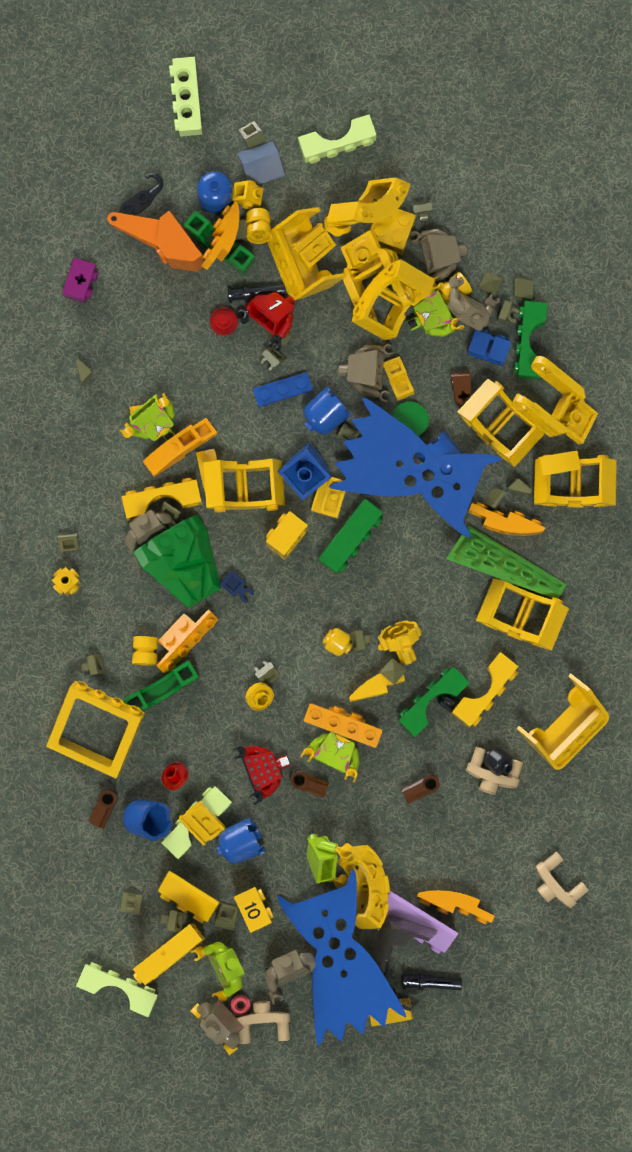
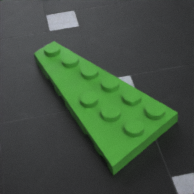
[447,525,567,599]

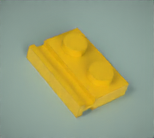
[291,223,336,268]
[311,477,346,519]
[179,801,225,846]

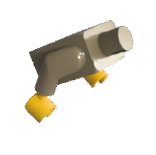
[190,1000,244,1056]

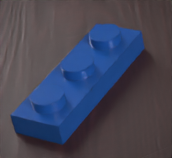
[253,372,313,408]

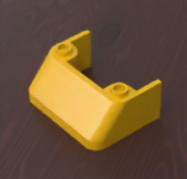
[267,207,347,300]
[517,674,609,770]

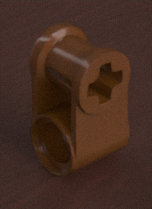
[450,371,472,408]

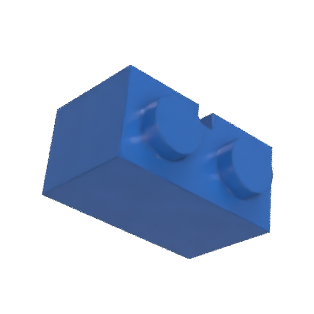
[467,329,511,367]

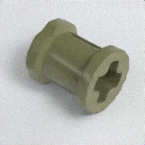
[337,423,361,440]

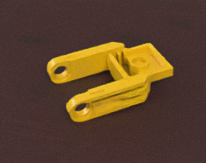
[340,230,415,321]
[512,356,598,445]

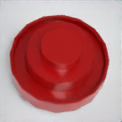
[210,308,238,336]
[161,762,189,790]

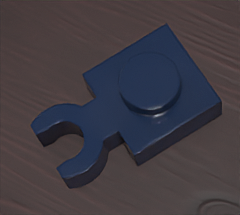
[219,570,254,603]

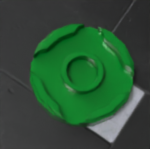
[392,401,429,437]

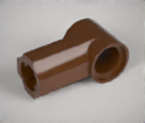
[290,771,329,799]
[401,775,439,804]
[89,790,118,829]

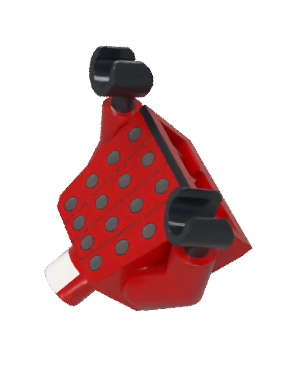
[236,292,295,351]
[233,746,290,805]

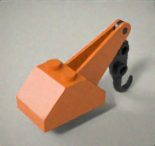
[107,173,204,272]

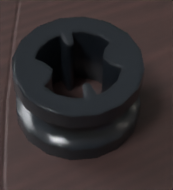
[437,695,457,713]

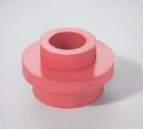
[231,995,250,1015]

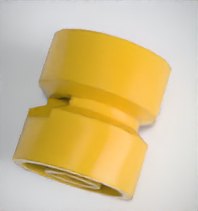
[246,208,271,244]
[437,272,472,304]
[132,636,158,666]

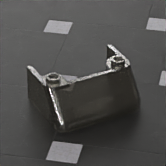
[370,914,438,1012]

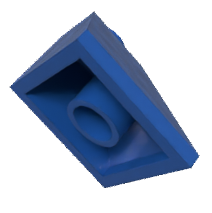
[278,442,332,500]

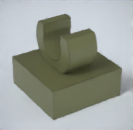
[411,201,432,221]
[497,300,519,324]
[261,346,287,371]
[349,630,372,653]
[81,655,106,676]
[255,661,280,685]
[120,892,143,915]
[160,910,185,932]

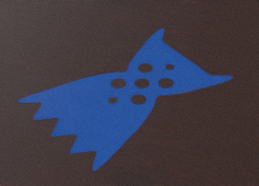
[329,398,502,538]
[277,869,406,1046]

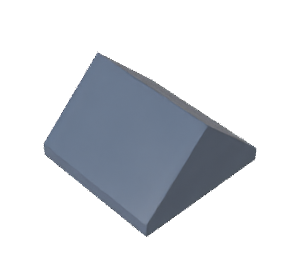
[237,141,285,185]

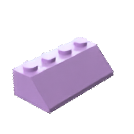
[385,891,458,954]

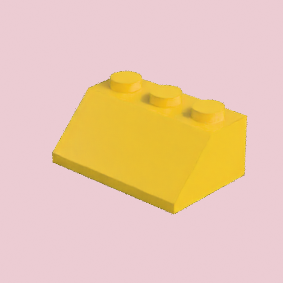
[158,871,220,923]

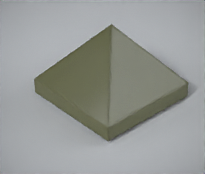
[478,271,503,296]
[58,534,80,552]
[380,658,407,685]

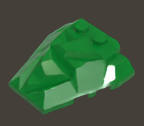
[132,514,221,608]

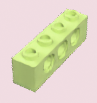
[169,57,202,137]

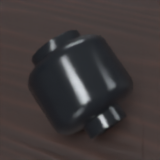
[484,748,513,776]

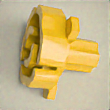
[378,621,422,665]

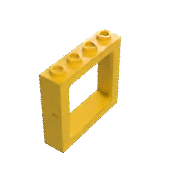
[46,681,145,779]
[133,923,206,985]

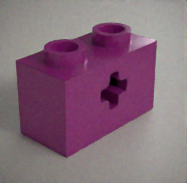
[62,258,99,304]

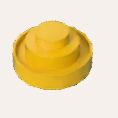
[324,216,352,237]
[245,682,274,711]

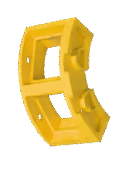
[327,178,411,225]
[351,259,434,340]
[458,379,544,467]
[534,455,617,508]
[203,459,285,513]
[476,579,569,651]
[337,845,390,929]

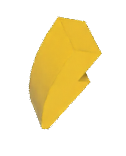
[349,673,405,702]

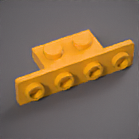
[156,610,218,675]
[304,703,382,748]

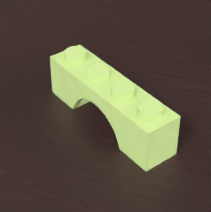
[298,115,376,164]
[162,787,232,859]
[76,962,158,1017]

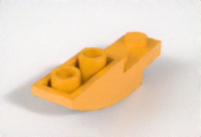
[201,201,239,270]
[143,418,217,477]
[468,502,545,536]
[417,890,494,925]

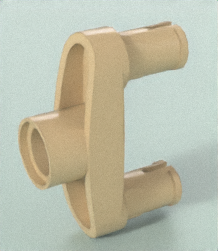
[466,747,523,795]
[535,852,589,909]
[236,1001,291,1044]

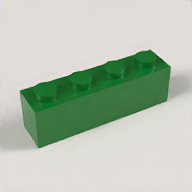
[318,499,383,575]

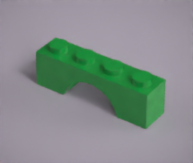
[183,211,255,276]
[514,301,547,381]
[123,660,200,712]
[398,667,470,738]

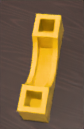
[122,478,202,521]
[451,652,518,728]

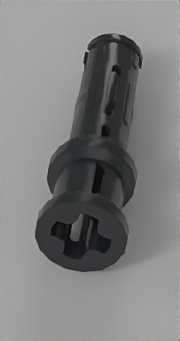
[227,284,285,303]
[402,972,462,991]

